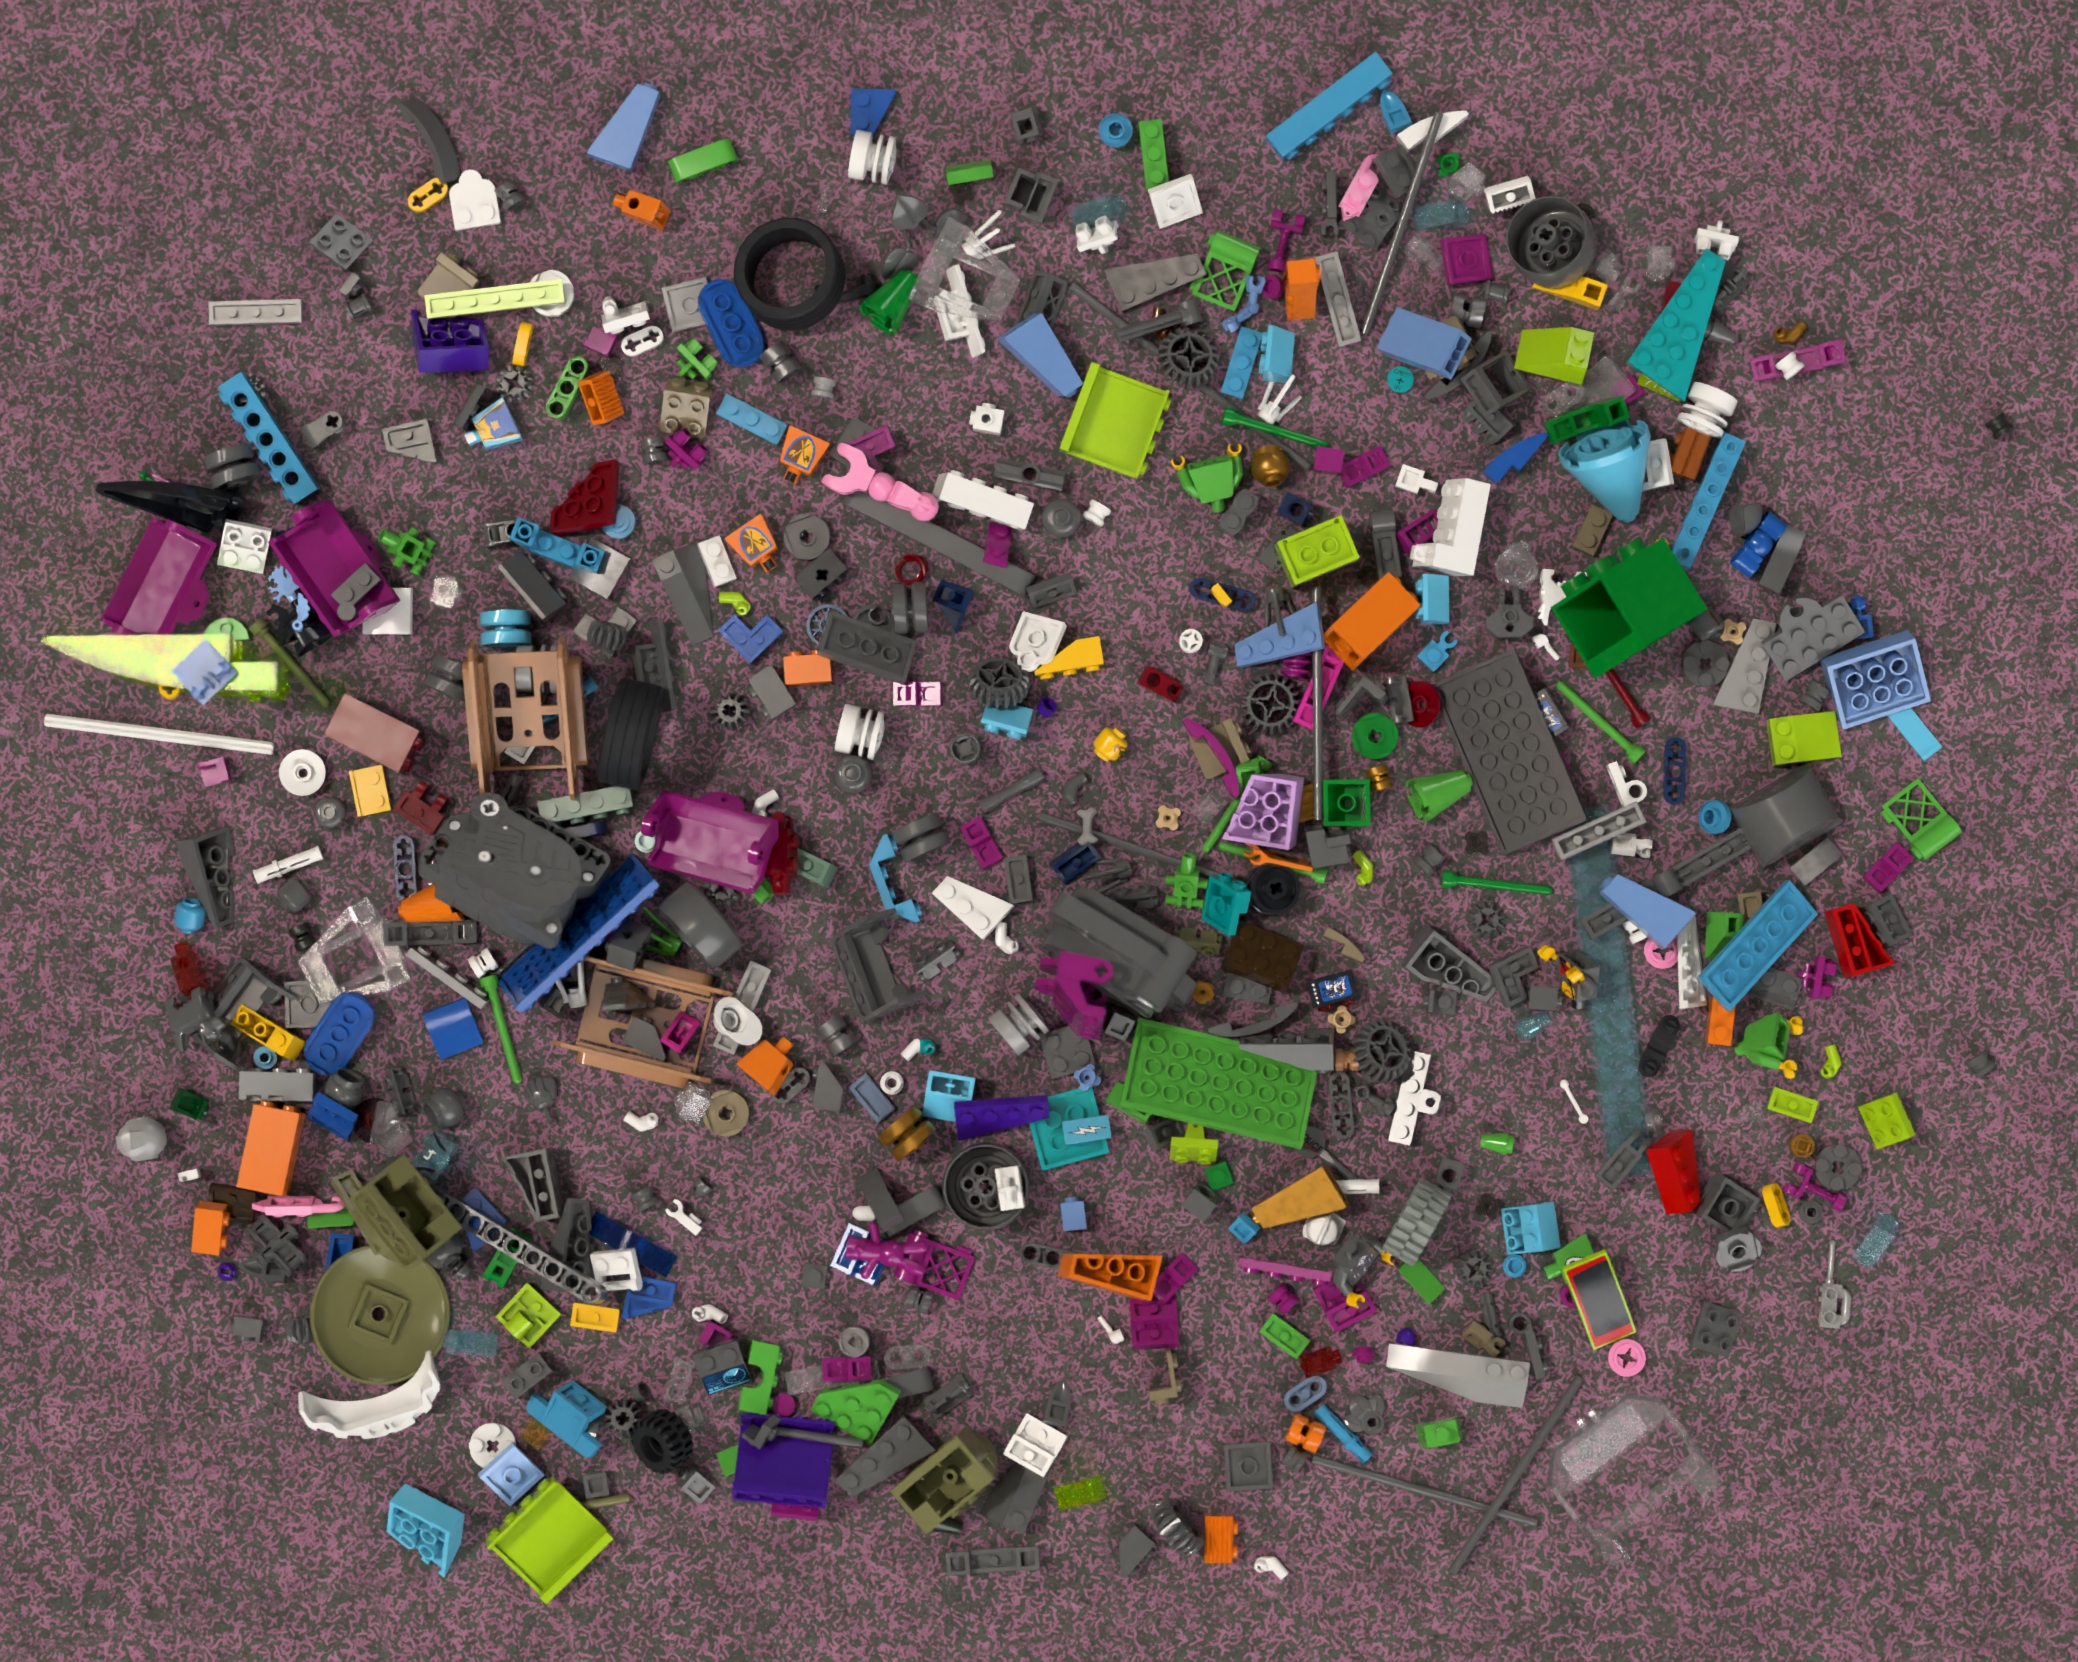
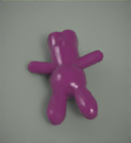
[845,1221,929,1279]

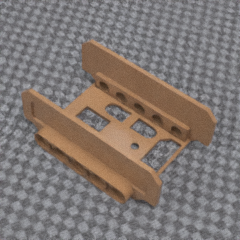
[462,634,589,800]
[551,949,735,1089]

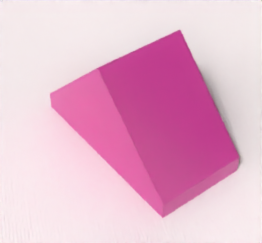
[660,1011,700,1053]

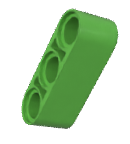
[668,138,738,184]
[546,356,590,421]

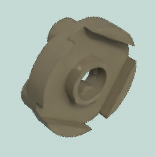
[702,1090,749,1137]

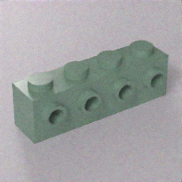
[537,786,635,827]

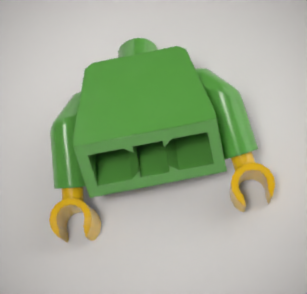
[1171,443,1243,513]
[1734,1012,1803,1079]

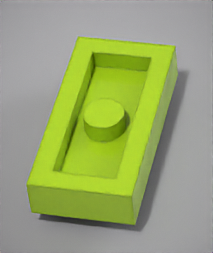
[1766,1087,1819,1124]

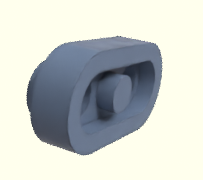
[1284,1375,1327,1412]

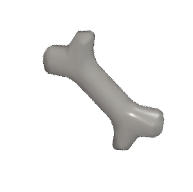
[1077,807,1098,846]

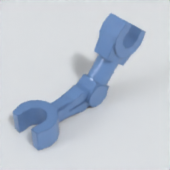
[1221,275,1265,333]

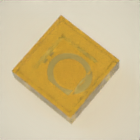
[519,1417,551,1450]

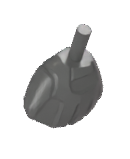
[523,1077,558,1123]

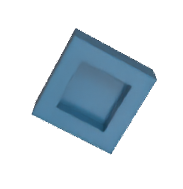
[1228,1212,1261,1244]

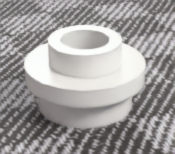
[880,1071,904,1095]

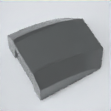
[1693,1173,1761,1233]

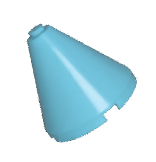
[1558,419,1651,522]

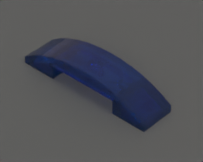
[589,1211,677,1277]

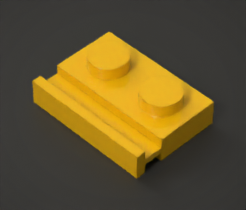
[349,765,392,817]

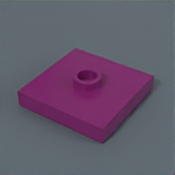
[1440,234,1493,286]

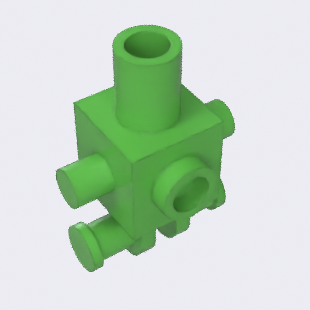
[378,527,436,577]
[1165,853,1208,909]

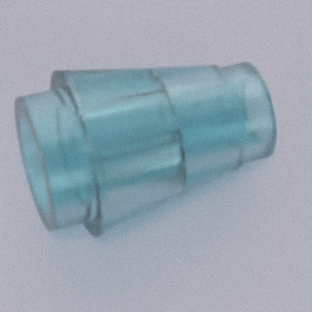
[1514,1012,1551,1041]

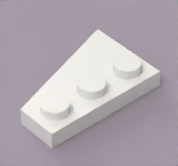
[932,876,1015,940]

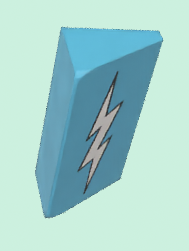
[1062,1115,1112,1145]

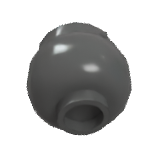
[1042,499,1081,537]
[834,754,873,793]
[324,1068,364,1109]
[423,1088,466,1129]
[425,1234,463,1269]

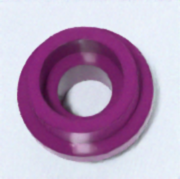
[1352,1347,1375,1364]

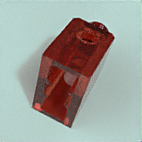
[170,942,211,1000]

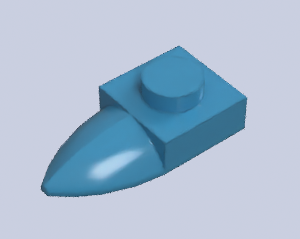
[1380,89,1412,134]

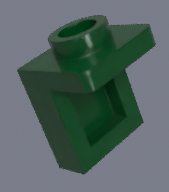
[169,1087,209,1122]

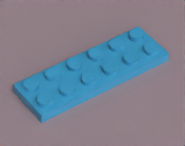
[1697,880,1818,1011]

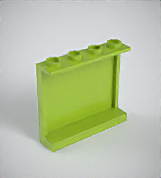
[1059,362,1172,480]
[486,1476,613,1604]

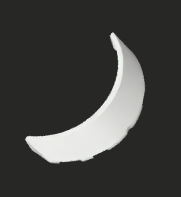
[298,1351,440,1439]

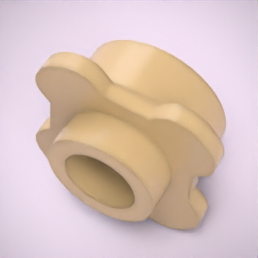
[1720,619,1746,645]
[1156,805,1181,830]
[1327,1006,1355,1034]

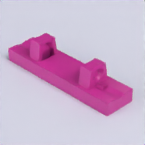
[1292,644,1344,731]

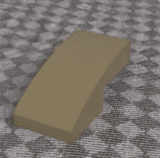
[1323,927,1364,963]

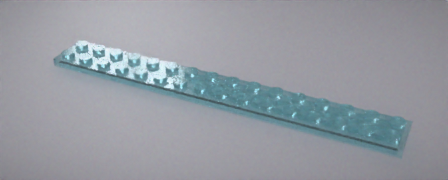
[1564,805,1654,1178]

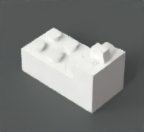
[1410,478,1491,576]

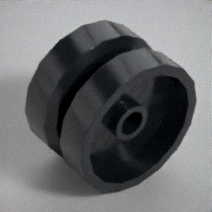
[1245,863,1300,915]

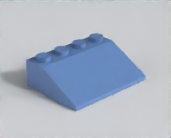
[1820,630,1931,730]

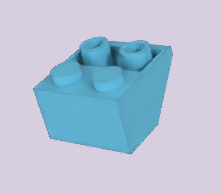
[1258,325,1295,383]
[1415,574,1449,624]
[981,705,1033,740]
[922,1070,976,1122]
[1501,1201,1561,1255]

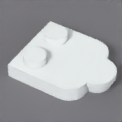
[449,170,501,231]
[1010,611,1067,672]

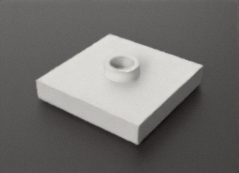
[1148,174,1203,229]

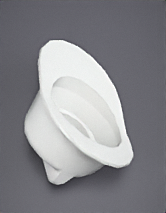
[713,997,762,1046]
[1303,1212,1346,1246]

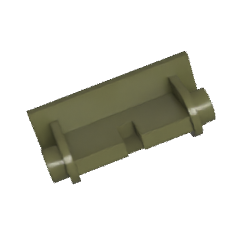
[1175,927,1222,956]

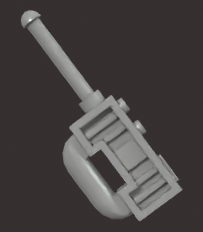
[1818,1240,1851,1329]

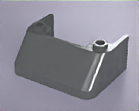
[832,908,928,1021]
[190,958,295,1072]

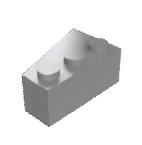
[239,1068,316,1102]

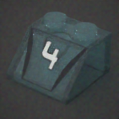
[411,1130,461,1185]

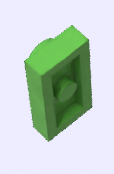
[1259,1313,1310,1360]

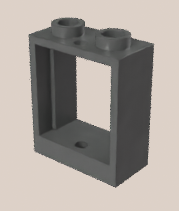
[1461,351,1532,417]

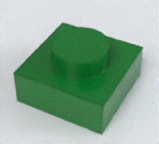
[1203,1161,1233,1190]

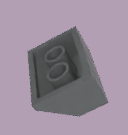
[497,551,568,623]

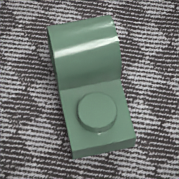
[797,848,838,888]

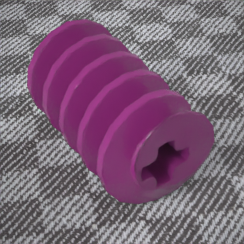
[1280,652,1312,681]

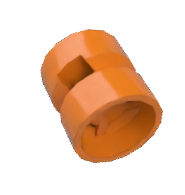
[1285,1412,1327,1453]

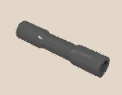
[978,768,1045,814]

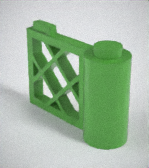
[1189,230,1261,312]
[1880,778,1962,861]

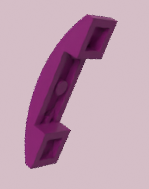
[1750,339,1846,382]
[1182,718,1239,799]

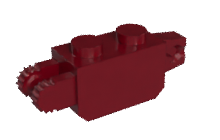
[765,811,800,895]

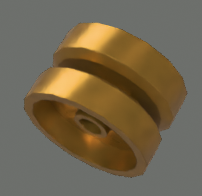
[877,1105,936,1162]

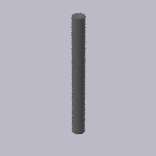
[777,1426,864,1449]

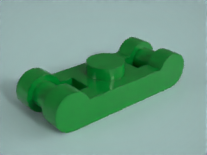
[482,1225,533,1289]

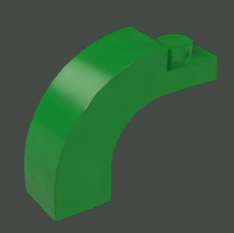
[1544,396,1630,444]

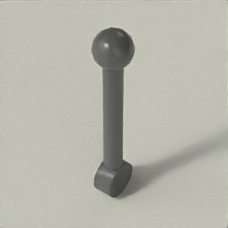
[497,944,535,974]

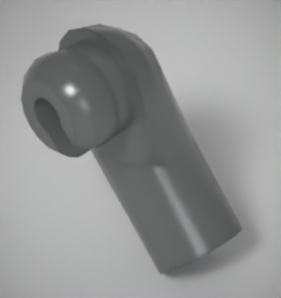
[1062,772,1088,806]

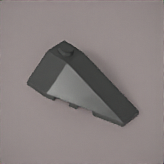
[176,826,235,929]

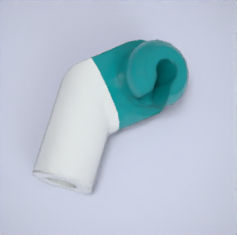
[900,1038,935,1062]

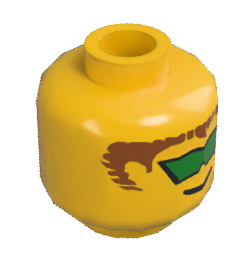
[1093,727,1128,762]

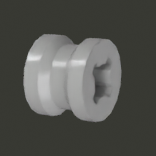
[811,377,837,400]

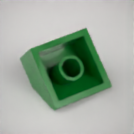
[1323,779,1370,828]

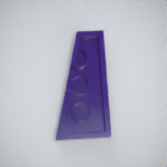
[954,1095,1049,1141]

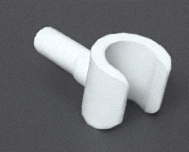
[1532,634,1560,661]
[1097,1315,1124,1344]

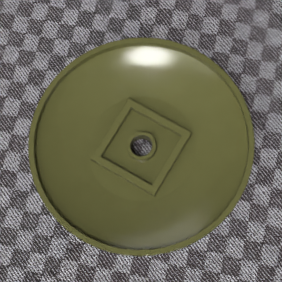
[310,1245,450,1385]

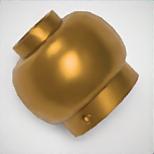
[1251,445,1290,487]

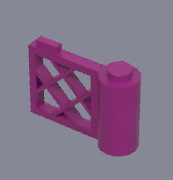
[894,1230,975,1300]

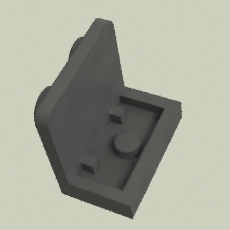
[1339,185,1403,250]
[1335,676,1389,721]

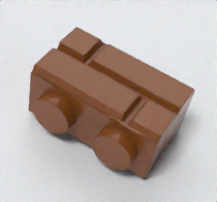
[1669,427,1711,482]

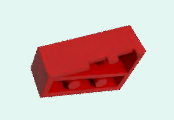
[1824,903,1896,978]
[1646,1129,1701,1214]

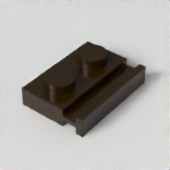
[208,1182,257,1224]

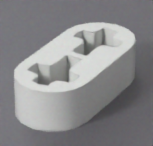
[621,326,664,357]

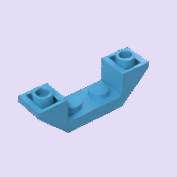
[509,517,605,573]
[869,834,922,923]

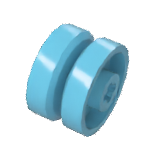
[480,609,532,647]

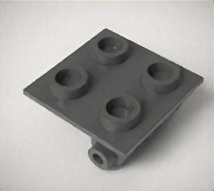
[309,213,373,272]
[1713,249,1752,313]
[1689,1301,1742,1358]

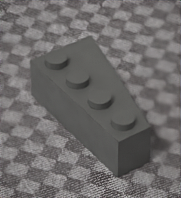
[835,1415,936,1497]

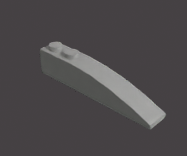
[1386,1343,1530,1408]

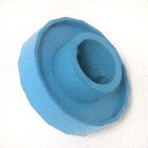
[1099,113,1132,148]
[602,505,636,539]
[1699,800,1731,834]

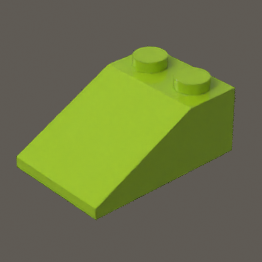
[1514,327,1594,385]
[1766,711,1842,766]

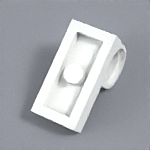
[1606,761,1647,807]

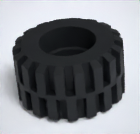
[631,1409,694,1474]

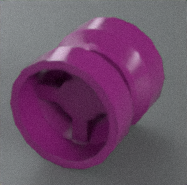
[1267,1282,1300,1315]

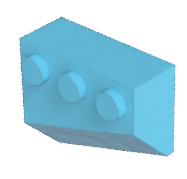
[387,1484,465,1577]

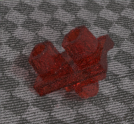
[1300,1346,1342,1378]

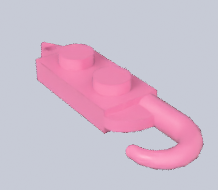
[1339,154,1378,221]
[252,1196,345,1217]

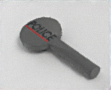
[1294,1126,1356,1180]

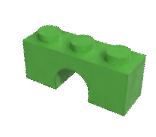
[1138,119,1169,194]
[737,1339,783,1415]

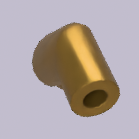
[1773,320,1808,343]

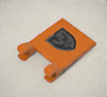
[1243,843,1313,872]

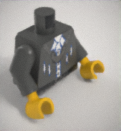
[1332,1234,1394,1309]

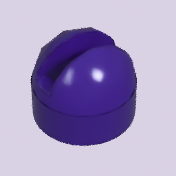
[1037,697,1057,718]
[217,1262,237,1281]
[1396,1328,1415,1346]

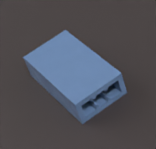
[1377,307,1472,380]

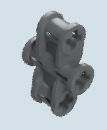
[244,1214,307,1277]

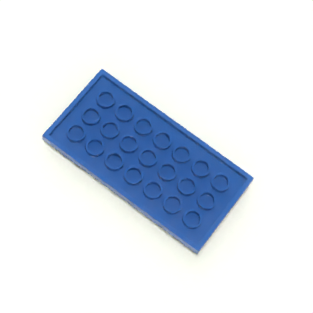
[498,854,660,1013]

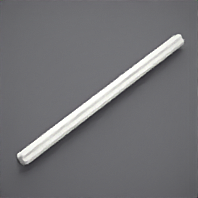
[44,714,274,755]

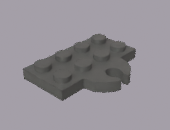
[1761,592,1865,682]
[816,604,917,685]

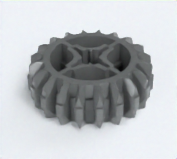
[1157,327,1219,389]
[967,656,1030,710]
[1239,673,1301,736]
[1351,1020,1412,1083]
[1150,1498,1204,1558]

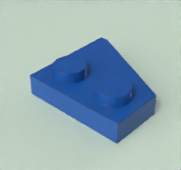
[850,89,896,136]
[458,1188,507,1252]
[622,1276,677,1319]

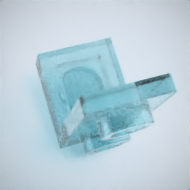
[1069,195,1127,230]
[1412,199,1469,230]
[1852,1211,1899,1269]
[443,1328,498,1357]

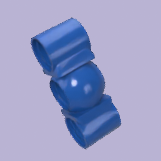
[1730,510,1787,578]

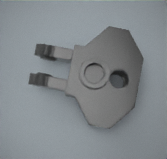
[1485,587,1533,639]

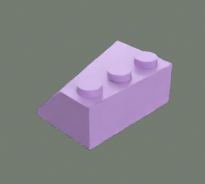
[1222,774,1304,850]

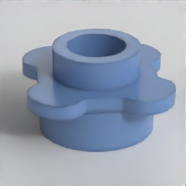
[1074,1064,1101,1091]

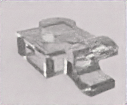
[1402,232,1443,271]
[1604,276,1641,314]

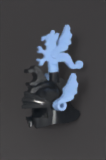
[267,566,333,658]

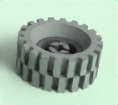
[1382,1178,1452,1267]

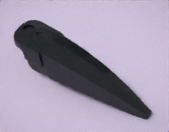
[95,481,246,533]

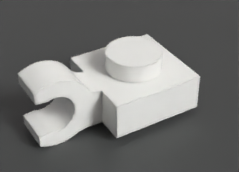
[1395,464,1438,494]
[504,729,535,764]
[1611,833,1652,858]
[666,1199,703,1235]

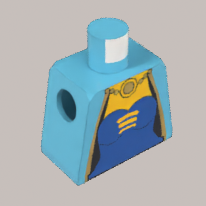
[464,398,523,450]

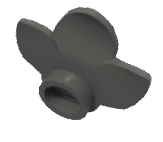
[1341,1393,1385,1435]

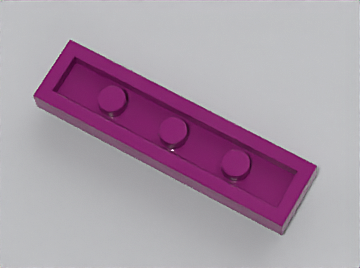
[1239,1257,1333,1286]

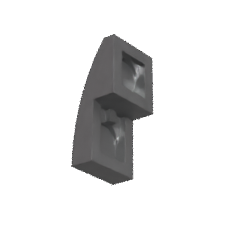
[1790,836,1843,885]

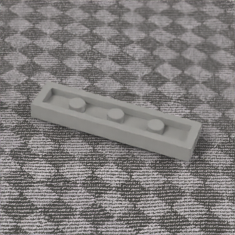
[1315,251,1361,347]
[209,299,303,326]
[406,945,490,1009]
[713,961,772,1055]

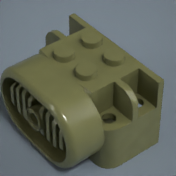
[350,1154,462,1270]
[890,1425,997,1534]

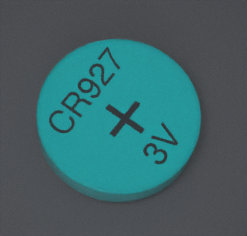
[1387,366,1414,393]

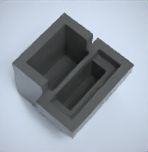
[1005,168,1059,225]
[1303,823,1351,869]

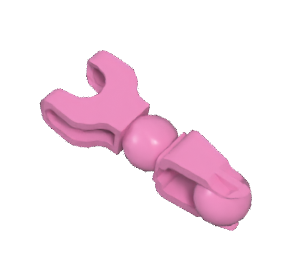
[821,443,939,521]

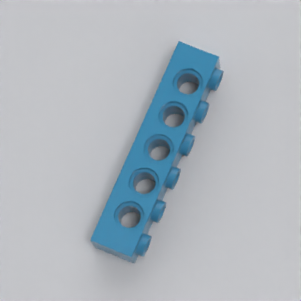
[218,372,320,504]
[1671,432,1746,571]

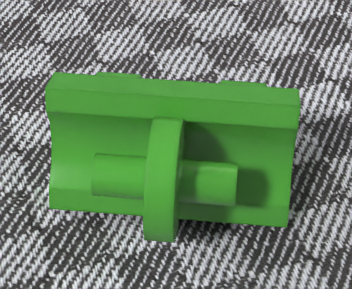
[677,339,718,380]

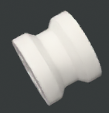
[1775,351,1805,380]
[1082,500,1111,527]
[1179,629,1203,653]

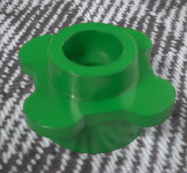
[1437,152,1462,177]

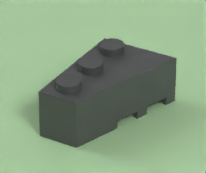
[501,1147,564,1222]

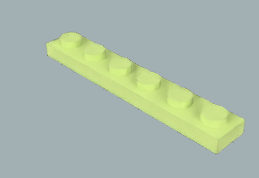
[424,279,566,319]

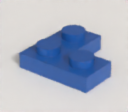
[718,614,784,664]

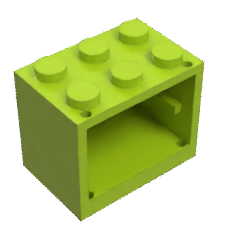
[1274,515,1360,588]

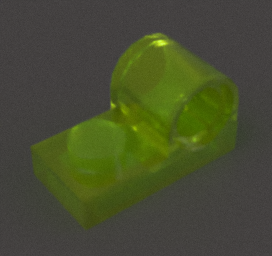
[1053,1474,1108,1510]

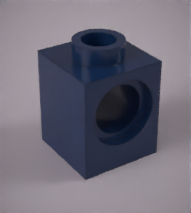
[1276,492,1314,527]

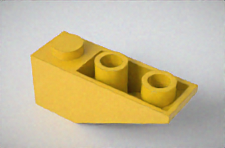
[1532,276,1608,311]
[1034,636,1104,680]
[230,1004,306,1062]

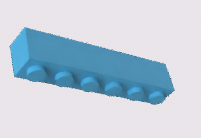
[1265,52,1393,161]

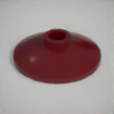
[1407,681,1441,728]

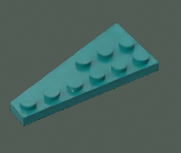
[1627,248,1726,402]

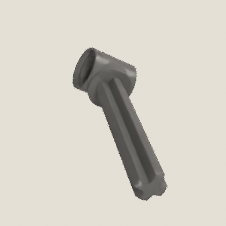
[1114,299,1203,342]

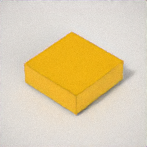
[1211,583,1232,608]

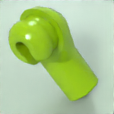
[719,592,750,615]
[1352,850,1373,886]
[1821,1044,1842,1079]

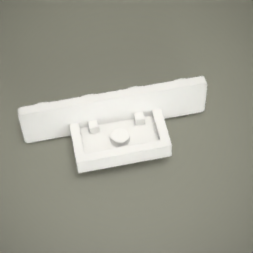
[932,264,985,358]

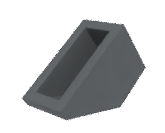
[622,1014,668,1062]

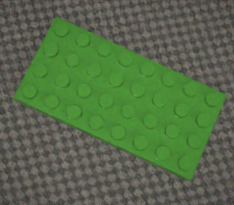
[1119,1017,1317,1150]

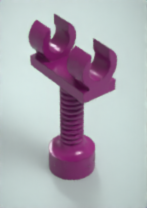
[1268,209,1305,273]
[1782,1162,1848,1212]

